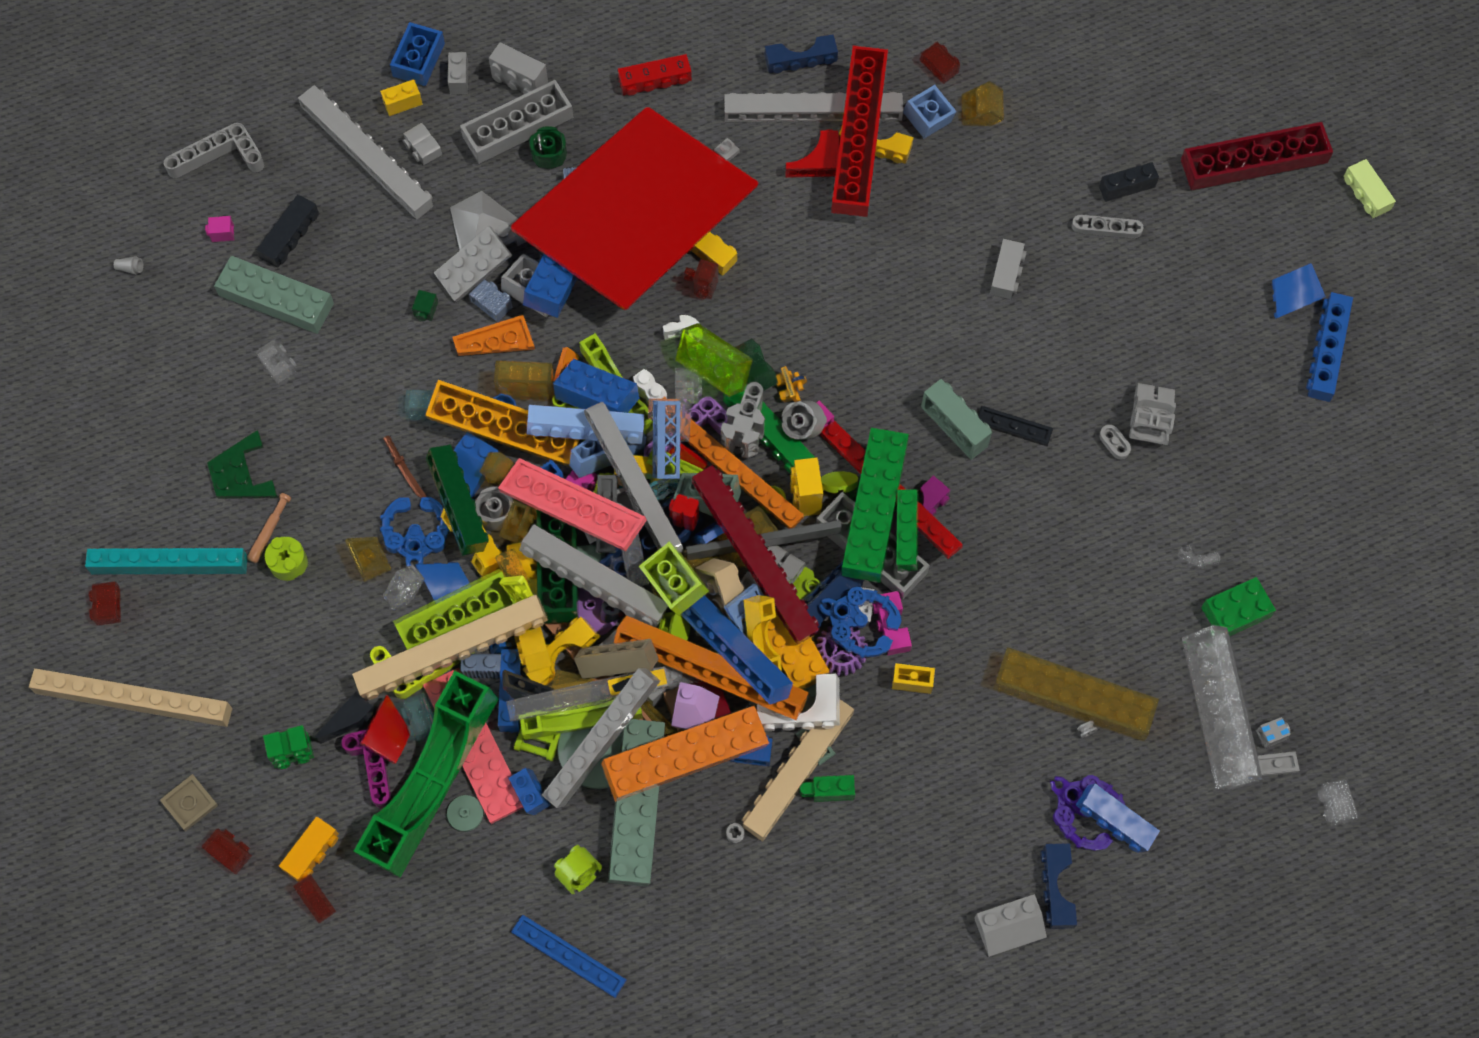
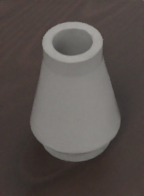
[114,256,143,275]

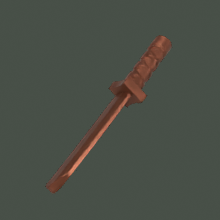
[383,435,426,498]

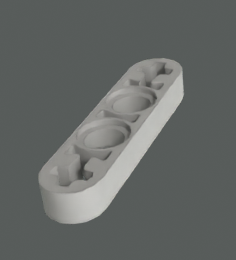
[1072,215,1143,238]

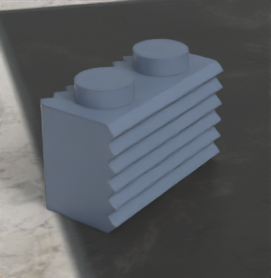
[469,279,512,322]
[461,654,501,679]

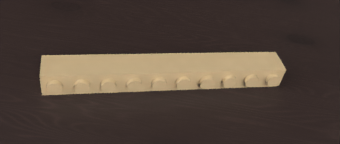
[352,595,548,700]
[29,668,232,727]

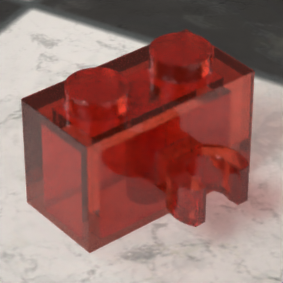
[684,259,718,299]

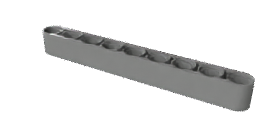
[584,402,684,553]

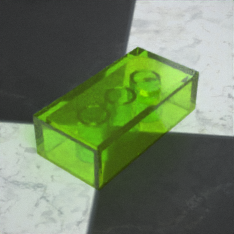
[675,323,753,397]

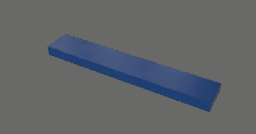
[512,915,627,998]

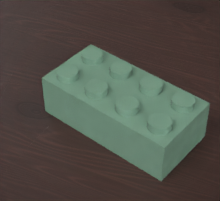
[921,379,992,460]

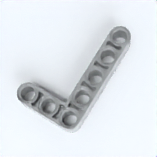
[164,123,264,178]

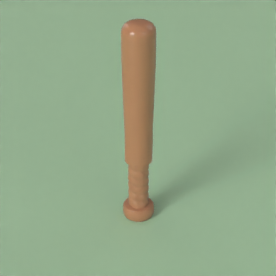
[247,493,291,563]

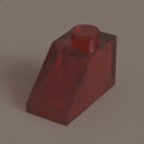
[293,874,336,924]

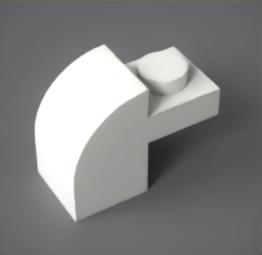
[663,315,704,349]

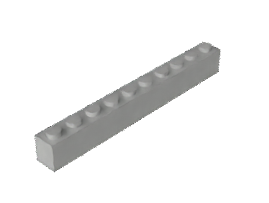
[298,85,433,220]
[725,92,903,122]

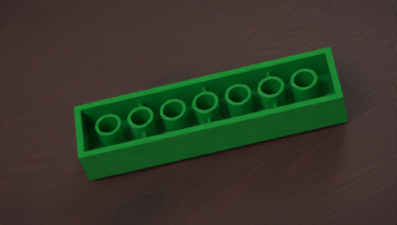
[842,428,909,583]

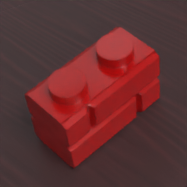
[669,494,700,531]

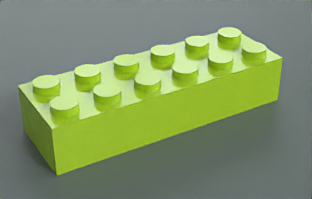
[393,569,516,650]

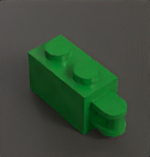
[799,775,855,802]

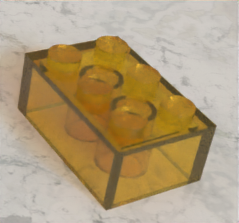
[494,361,555,401]

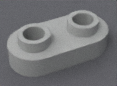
[1099,425,1131,459]

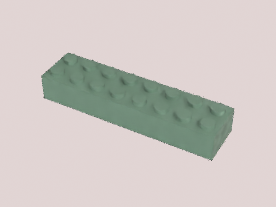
[607,719,665,887]

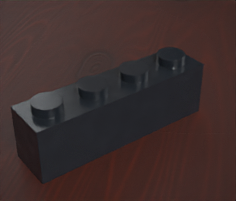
[257,194,319,268]

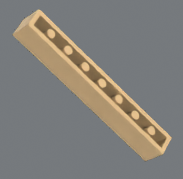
[742,700,854,841]

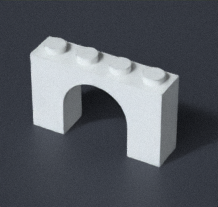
[757,674,840,731]

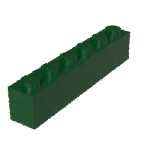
[426,444,489,556]

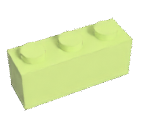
[1344,159,1396,218]

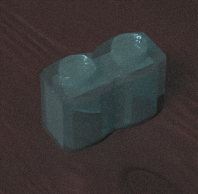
[650,473,680,502]

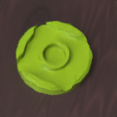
[821,471,858,493]

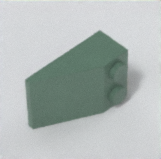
[673,473,741,517]

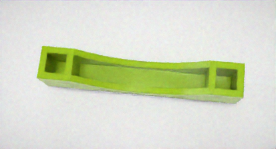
[579,333,653,435]
[519,699,643,740]

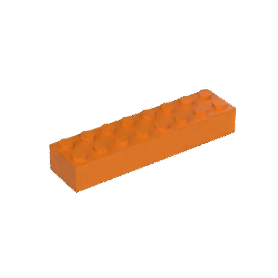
[601,706,769,802]

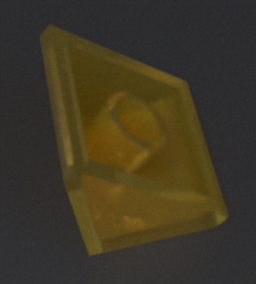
[345,537,391,582]

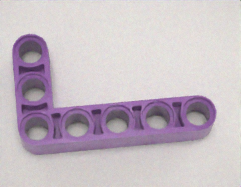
[644,397,727,457]

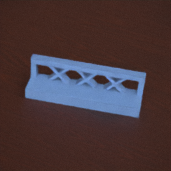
[653,400,680,479]

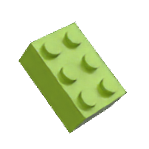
[639,541,709,616]

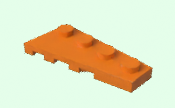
[452,315,535,356]

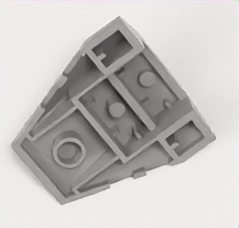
[450,191,527,251]

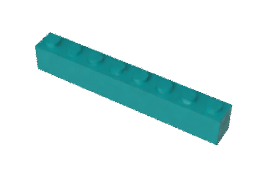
[85,548,248,575]

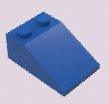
[454,432,500,498]

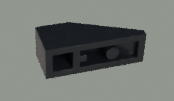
[502,670,555,713]
[315,692,376,744]

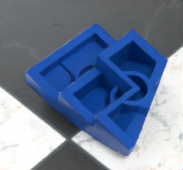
[1272,263,1326,319]
[416,562,469,601]

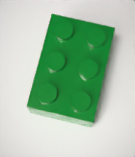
[1201,577,1276,641]

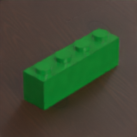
[896,490,918,571]

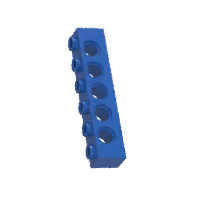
[1306,292,1353,402]

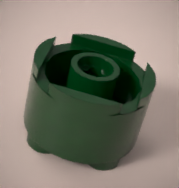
[530,126,567,169]

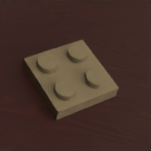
[160,774,218,832]

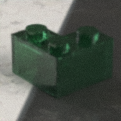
[732,338,778,391]

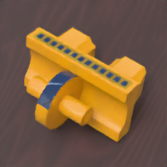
[774,366,807,403]

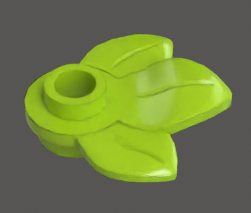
[793,567,820,600]

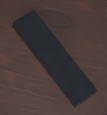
[978,405,1053,447]

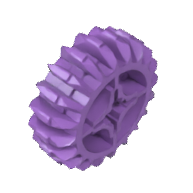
[815,626,868,676]

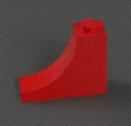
[785,129,839,178]

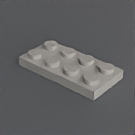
[434,226,512,302]

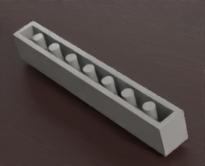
[519,525,668,627]
[542,668,661,808]

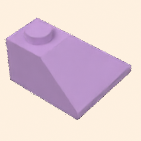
[671,682,719,730]

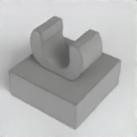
[714,138,740,161]

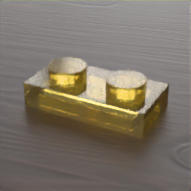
[495,548,530,586]

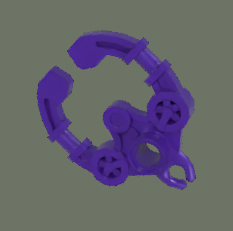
[1050,775,1126,851]

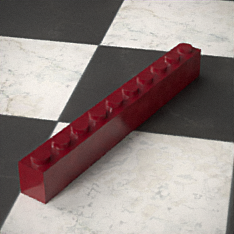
[691,465,819,645]

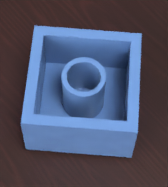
[903,85,956,138]

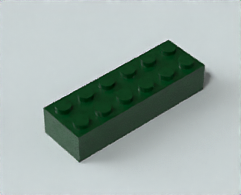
[537,510,579,623]

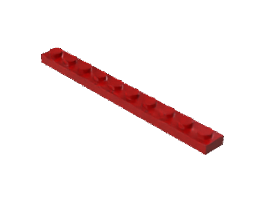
[820,420,963,559]

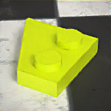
[499,575,533,603]

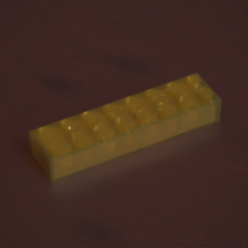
[993,647,1159,741]

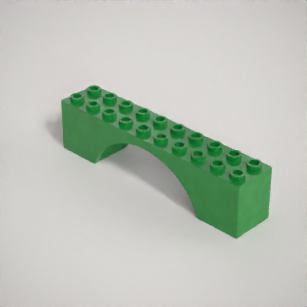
[354,670,499,878]

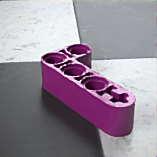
[342,730,392,809]

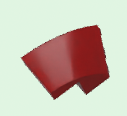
[360,695,411,764]

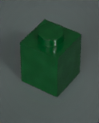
[412,290,438,321]

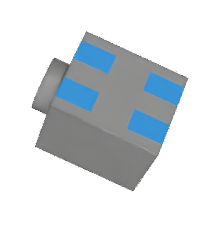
[1256,717,1291,748]

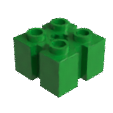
[263,725,315,769]

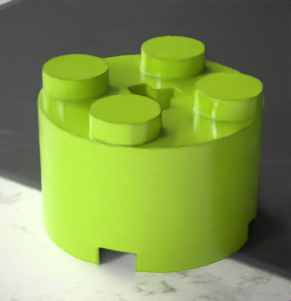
[265,537,308,581]
[554,845,602,894]

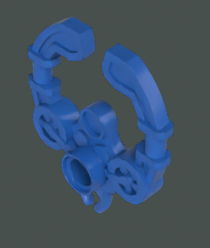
[380,497,450,570]
[818,587,902,659]

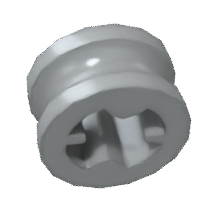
[1077,721,1098,738]
[726,823,744,843]

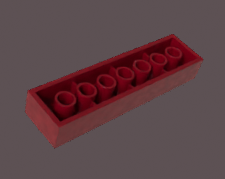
[1181,122,1333,190]

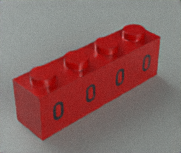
[618,54,692,96]

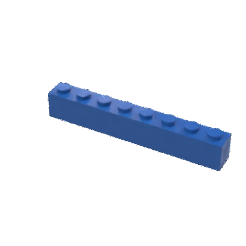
[681,595,793,705]

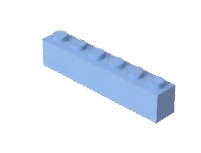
[527,405,644,444]

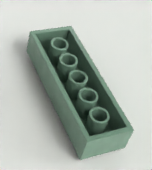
[214,256,334,334]

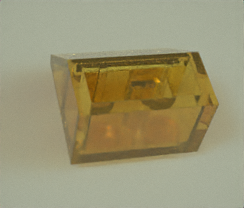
[962,81,1004,126]

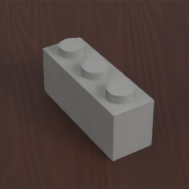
[990,239,1027,299]

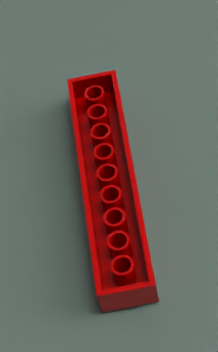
[831,46,888,217]

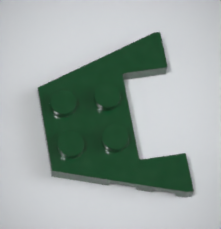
[207,430,278,499]

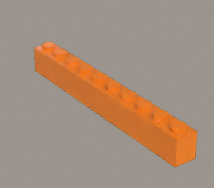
[614,615,809,720]

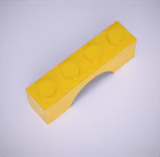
[839,127,914,164]
[440,509,505,577]
[744,595,782,671]
[522,617,601,686]

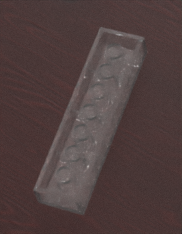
[1182,625,1263,791]

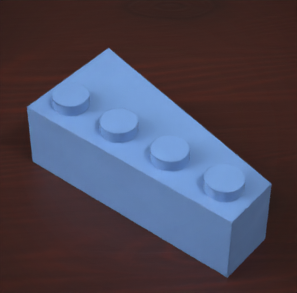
[569,433,646,478]

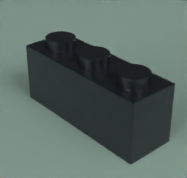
[1099,162,1159,202]

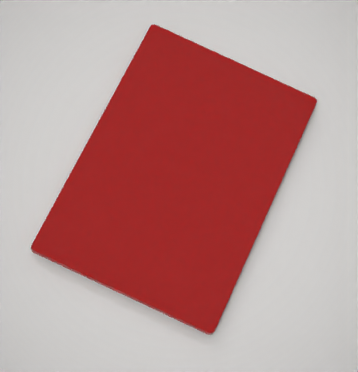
[511,107,758,310]

